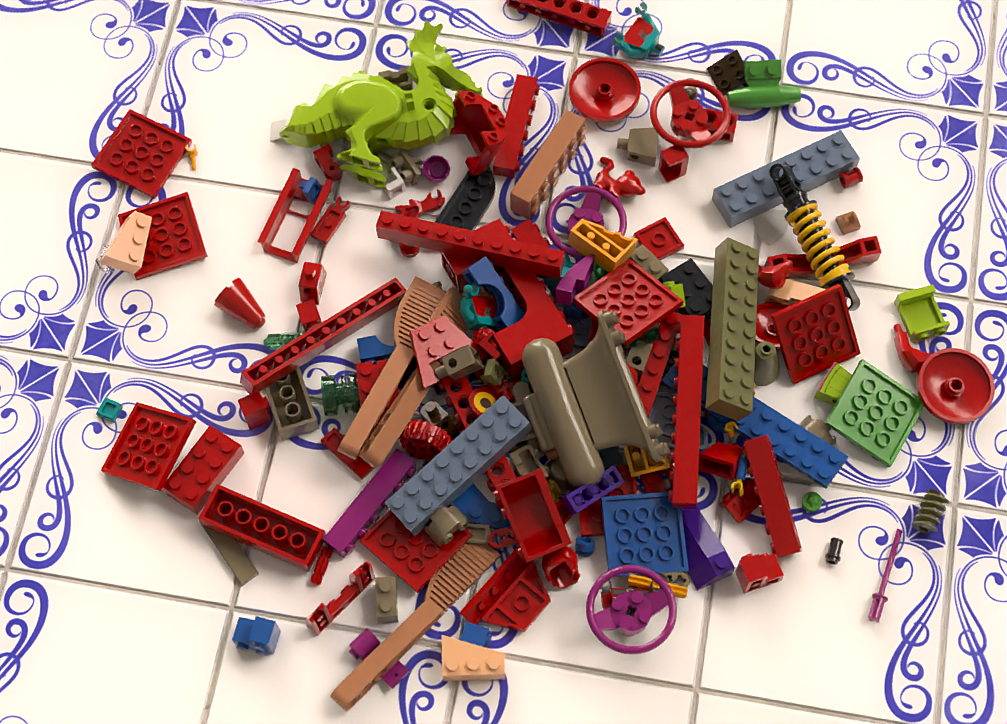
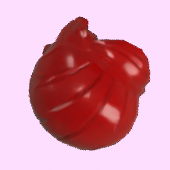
[541,546,581,589]

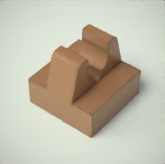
[835,211,861,235]

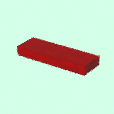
[320,427,374,480]

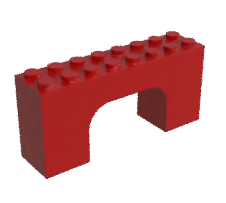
[440,218,575,382]

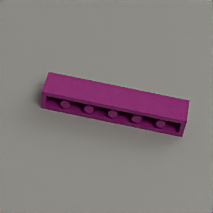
[323,448,417,558]

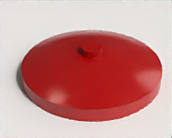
[569,58,641,123]
[916,348,995,424]

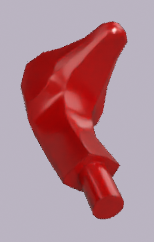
[758,260,793,290]
[893,324,933,374]

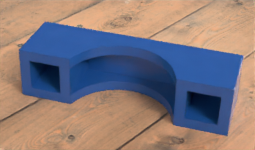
[462,256,525,330]
[357,335,416,365]

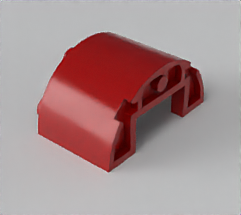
[450,91,508,175]
[493,468,572,562]

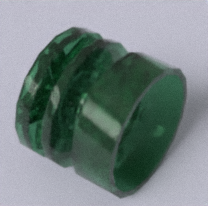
[321,373,360,416]

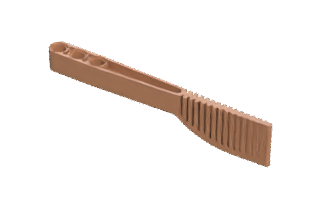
[338,276,447,460]
[359,286,467,468]
[330,544,501,711]

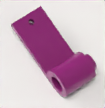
[348,628,410,689]

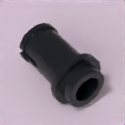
[825,537,844,565]

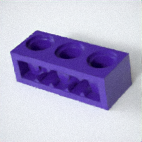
[559,465,624,516]

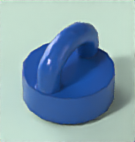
[575,537,595,557]

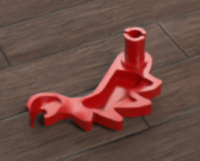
[390,189,445,258]

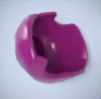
[422,155,450,183]

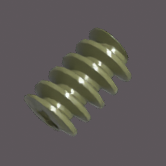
[912,489,949,533]

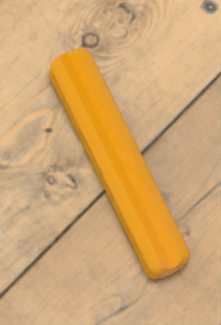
[628,574,688,599]

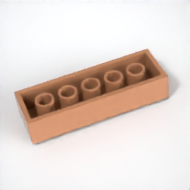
[510,110,587,219]

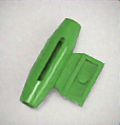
[727,59,801,109]

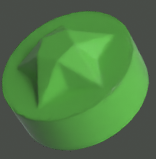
[801,491,822,512]

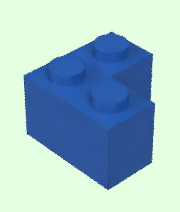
[232,616,281,656]

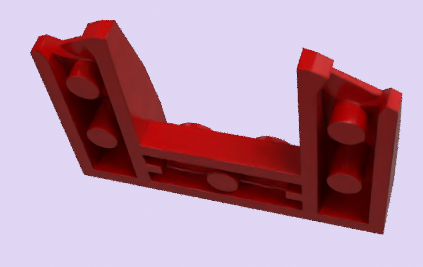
[305,561,375,636]

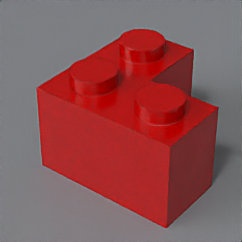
[735,553,784,594]

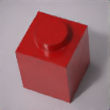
[296,299,322,332]

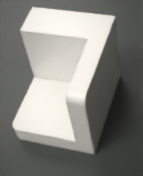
[383,167,406,199]

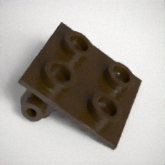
[706,49,748,95]

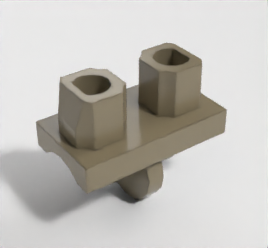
[390,148,423,186]

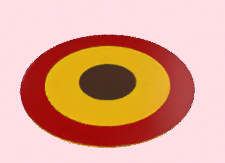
[469,388,499,416]

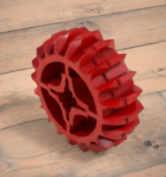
[400,420,452,462]

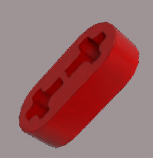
[488,527,518,549]

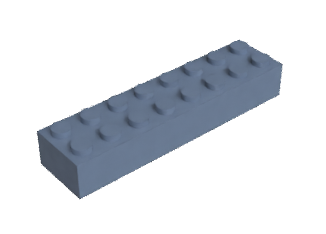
[712,130,860,228]
[385,395,533,536]

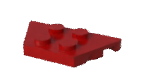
[481,561,551,632]

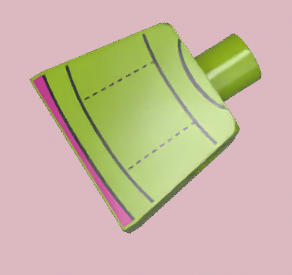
[814,362,852,406]

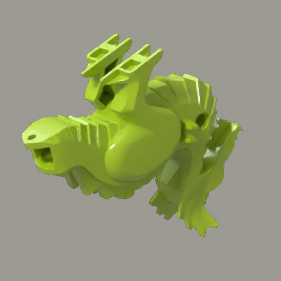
[279,20,483,189]

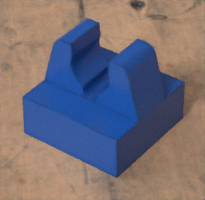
[299,177,322,203]

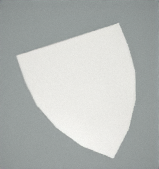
[753,209,788,246]

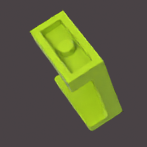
[894,284,950,342]

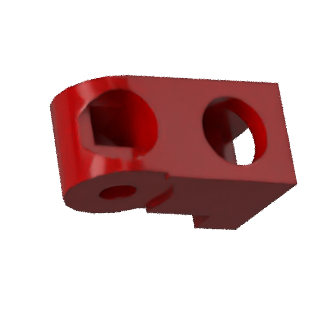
[313,144,341,182]

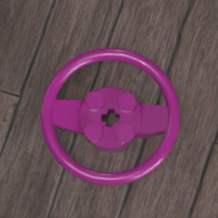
[545,185,627,259]
[586,565,677,655]

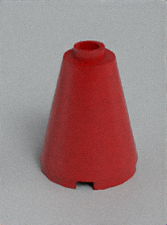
[214,277,266,329]

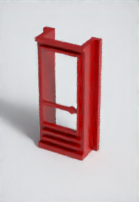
[257,168,334,263]

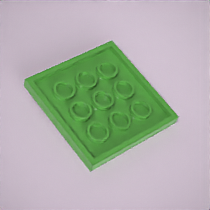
[824,359,924,467]

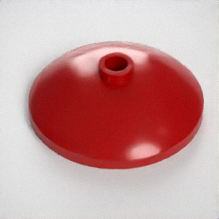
[755,302,788,349]

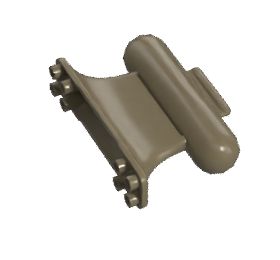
[522,310,670,488]

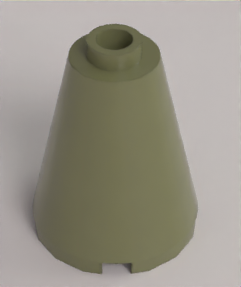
[754,341,780,386]

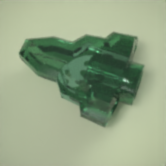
[263,330,306,350]

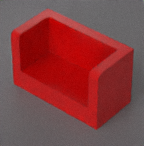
[658,145,689,183]

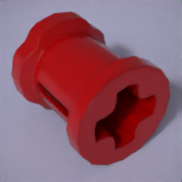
[839,167,863,189]

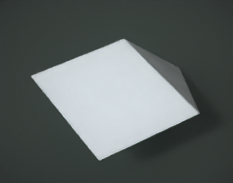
[270,118,290,141]

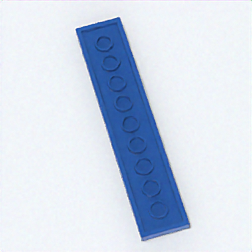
[661,363,849,489]

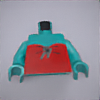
[612,2,665,59]
[459,285,515,331]

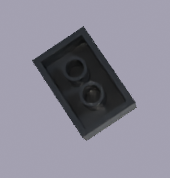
[660,258,713,319]

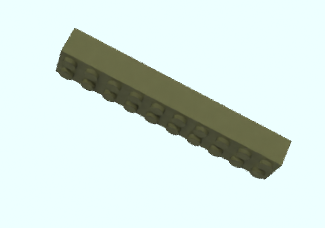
[706,237,759,421]

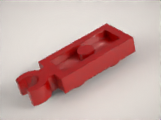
[310,196,350,245]

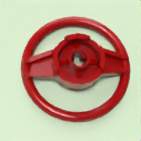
[650,79,731,149]

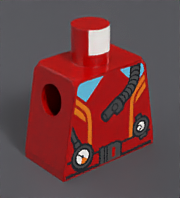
[298,262,327,305]

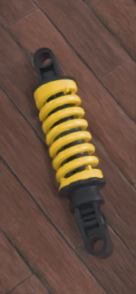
[769,163,860,311]

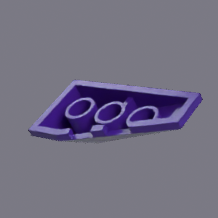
[682,507,735,591]

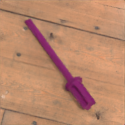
[868,528,903,623]

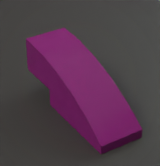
[556,254,595,306]

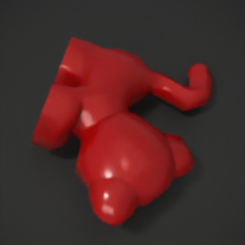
[593,157,646,205]

